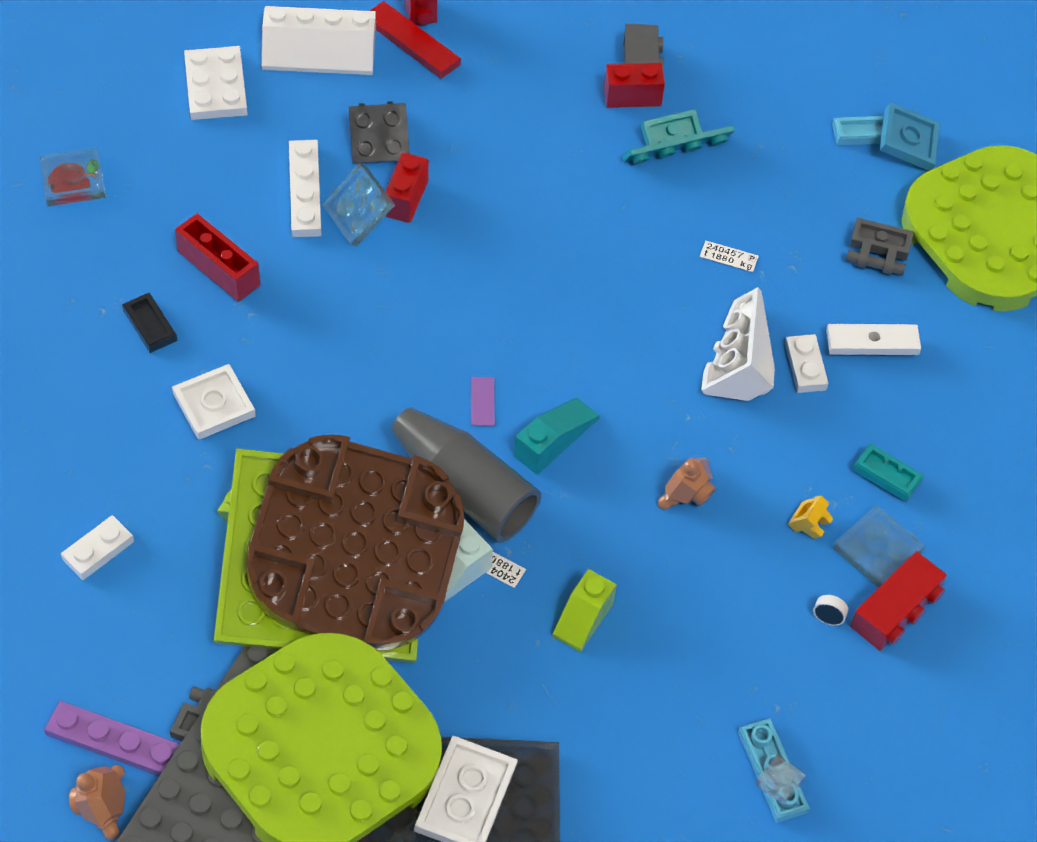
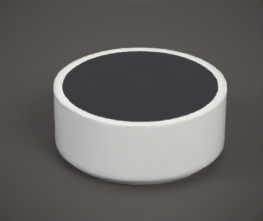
[813,595,848,626]

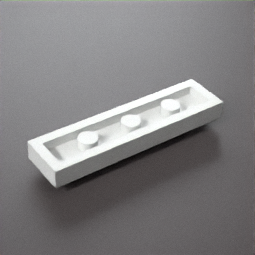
[289,140,321,237]

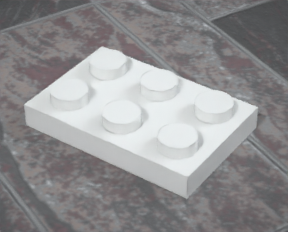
[184,46,248,120]
[414,736,518,842]

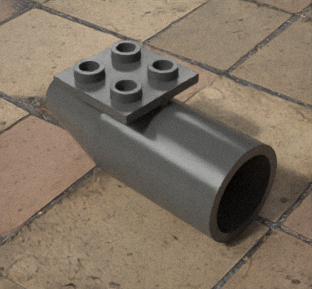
[392,407,541,542]

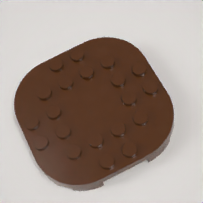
[246,435,464,650]

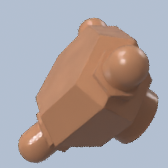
[658,457,716,510]
[69,765,125,840]

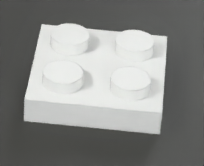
[172,364,256,440]

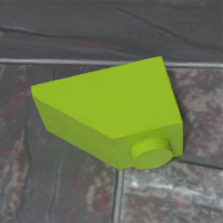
[552,569,617,653]

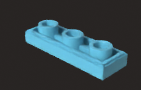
[737,718,810,823]

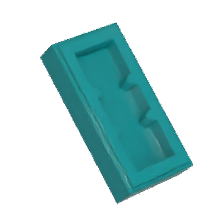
[852,443,924,502]

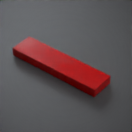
[370,1,461,79]

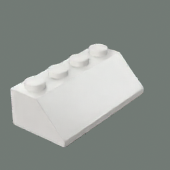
[261,6,376,75]

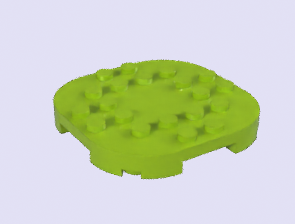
[902,145,1037,311]
[201,633,442,842]

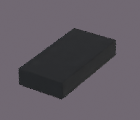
[122,292,178,353]

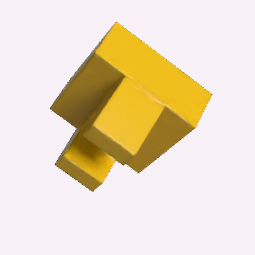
[788,495,833,539]

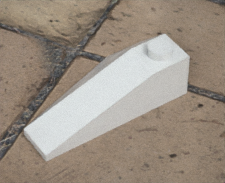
[702,287,775,401]

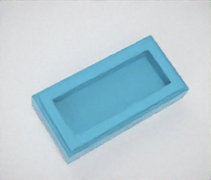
[832,116,884,146]

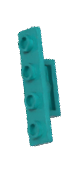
[622,109,735,164]

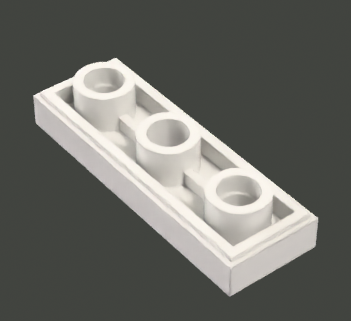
[826,324,921,355]

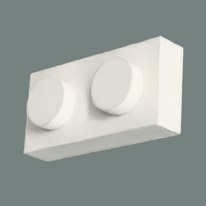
[784,334,829,393]
[61,515,134,581]

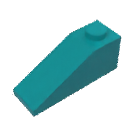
[514,398,600,475]

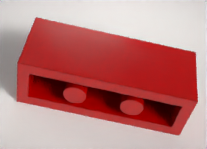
[175,213,261,302]
[850,551,947,651]

